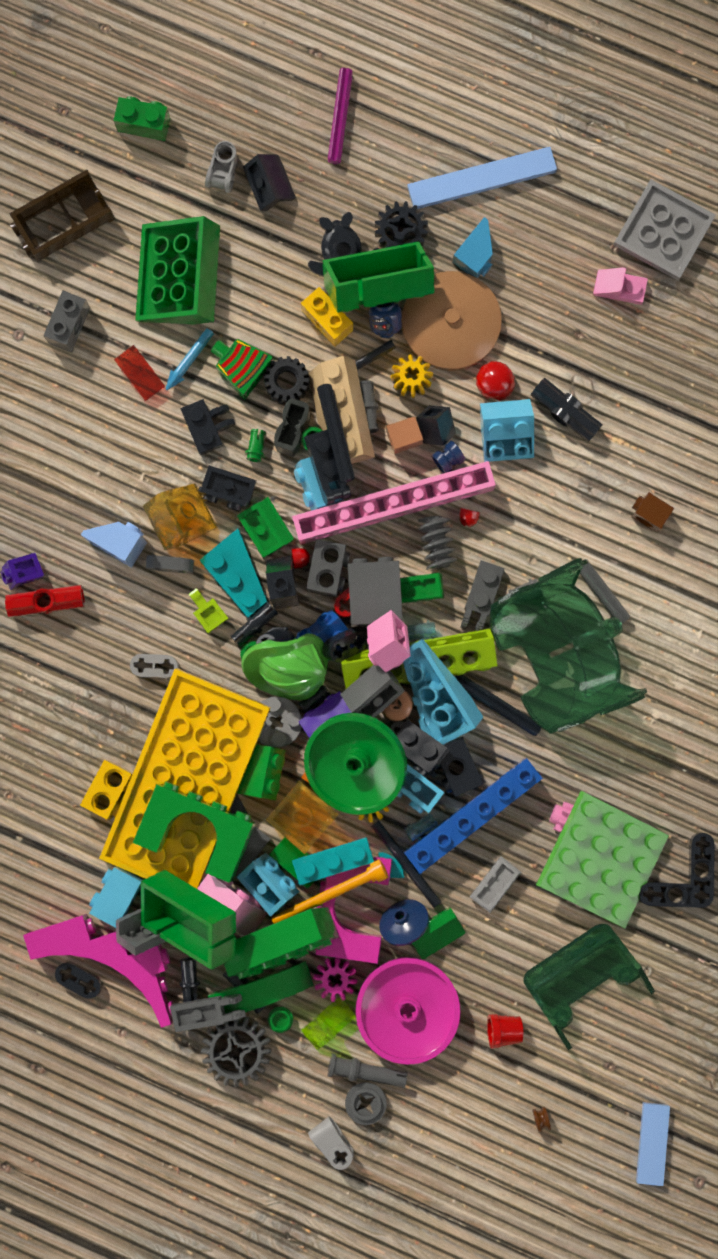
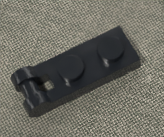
[304,430,351,505]

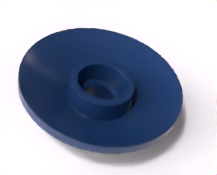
[379,899,429,946]

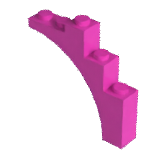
[23,914,173,1028]

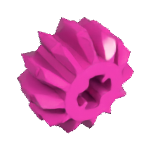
[313,958,357,1002]

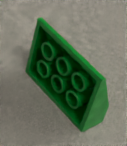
[135,216,220,325]

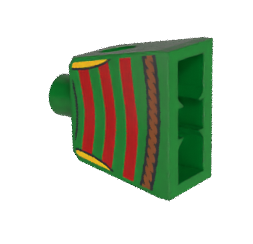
[211,339,273,400]

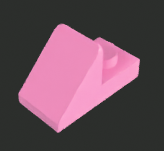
[593,268,648,305]

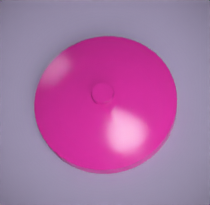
[356,957,460,1065]

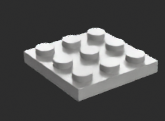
[613,179,716,281]

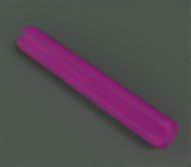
[328,67,353,164]

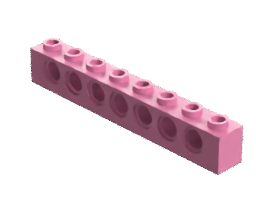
[292,461,496,545]

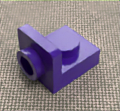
[1,553,44,590]

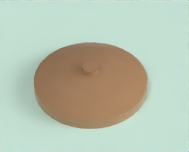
[402,271,502,371]

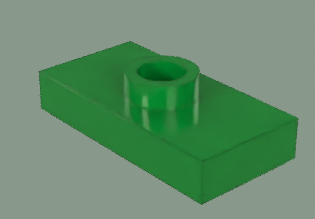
[400,572,445,604]

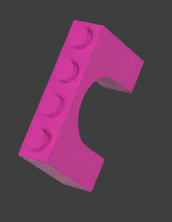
[315,856,392,964]

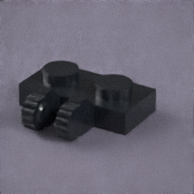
[180,399,235,456]

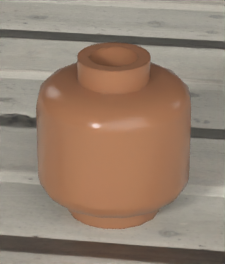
[381,691,413,722]

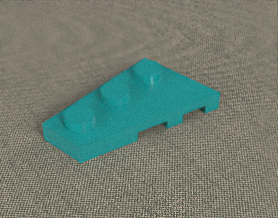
[199,528,267,618]

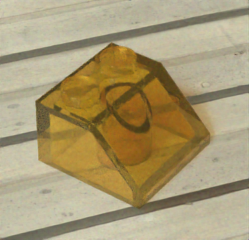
[143,483,217,550]

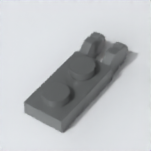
[460,560,505,631]
[170,994,246,1032]

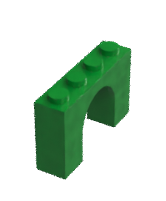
[133,781,256,883]

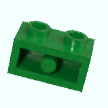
[113,96,171,141]
[237,744,286,801]

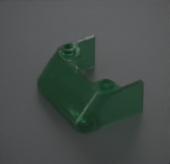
[523,924,656,1050]

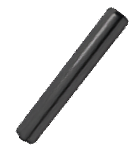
[317,384,355,483]
[455,675,542,736]

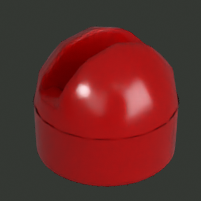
[459,508,480,527]
[291,548,310,569]

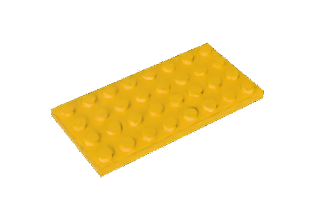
[99,668,271,889]

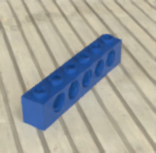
[404,758,543,874]

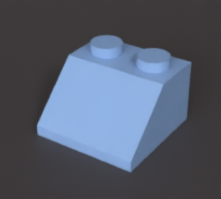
[81,522,147,568]

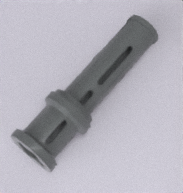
[327,1053,408,1089]

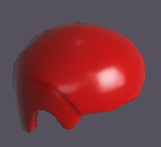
[476,361,516,401]

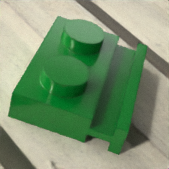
[237,497,294,559]

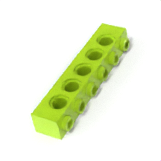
[341,629,498,689]

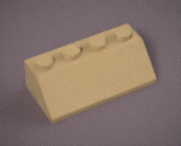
[309,356,375,464]

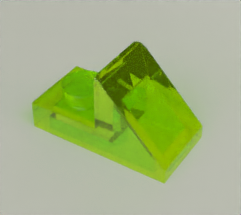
[301,996,356,1050]

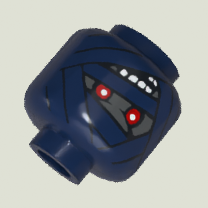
[369,302,402,338]

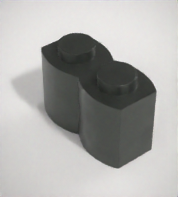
[274,398,310,457]

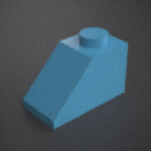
[452,217,493,278]

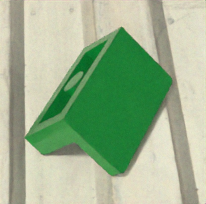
[412,907,465,959]

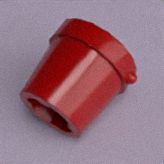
[487,1014,524,1049]

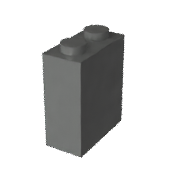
[348,557,403,627]

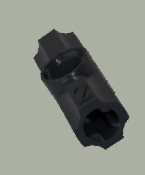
[531,377,603,442]

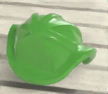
[241,634,328,700]

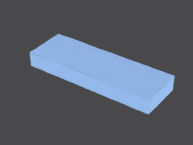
[636,1102,670,1186]

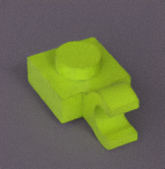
[189,588,229,634]

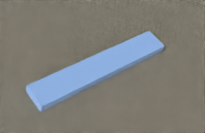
[407,147,557,209]

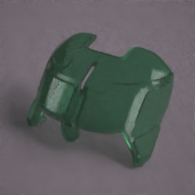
[490,558,648,734]

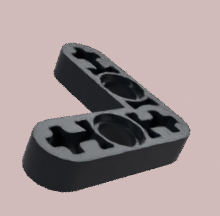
[639,832,715,908]

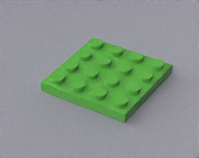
[536,791,669,928]

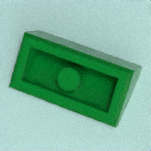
[269,835,314,889]

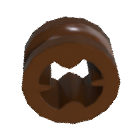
[532,1106,551,1133]

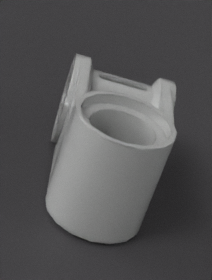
[205,141,238,194]
[308,1116,354,1170]

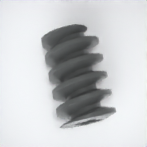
[418,516,457,570]

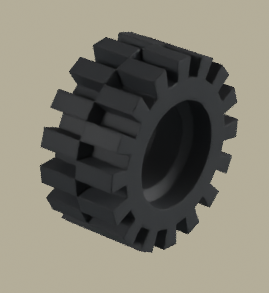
[264,356,310,404]

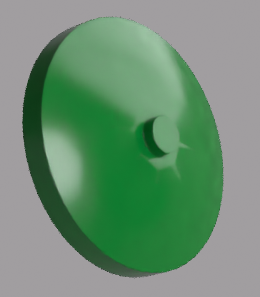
[304,713,407,815]

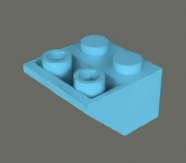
[480,399,534,462]

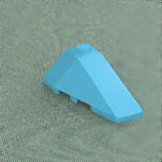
[403,639,483,745]

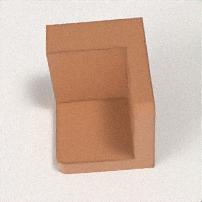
[386,417,423,454]

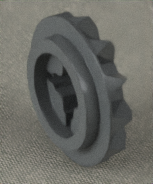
[345,1082,387,1125]

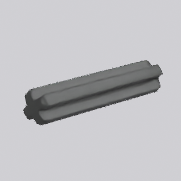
[576,559,630,625]

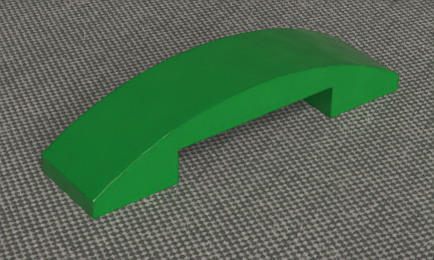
[208,960,314,1013]

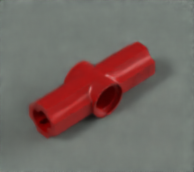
[5,585,85,617]

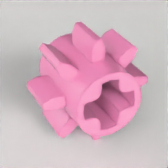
[549,802,574,833]

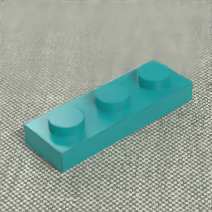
[292,837,374,886]

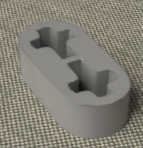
[130,654,179,679]

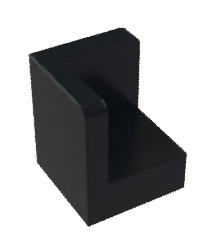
[416,405,456,446]

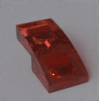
[114,345,165,401]

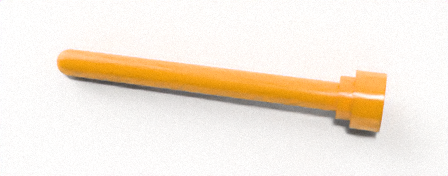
[272,859,389,924]

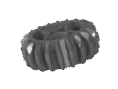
[201,1016,272,1087]

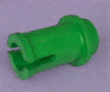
[245,429,267,462]

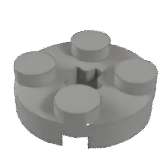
[258,697,302,748]

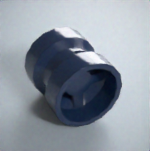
[431,440,466,474]

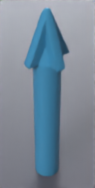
[166,328,214,390]

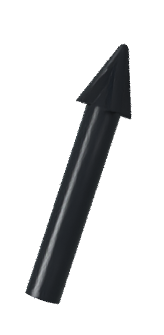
[355,340,396,371]

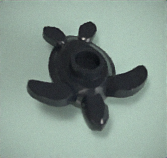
[308,212,379,277]

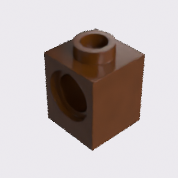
[632,492,674,533]

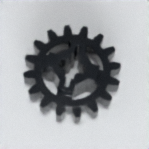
[375,201,428,248]

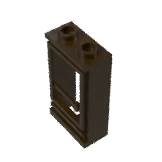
[9,169,115,263]

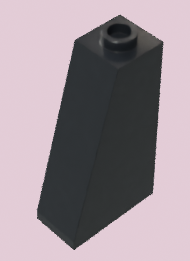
[266,556,300,610]

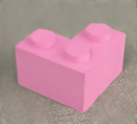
[197,874,268,936]

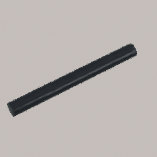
[371,820,441,908]

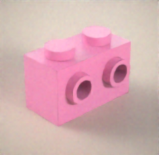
[367,610,411,672]

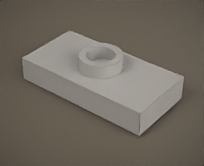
[469,856,522,913]

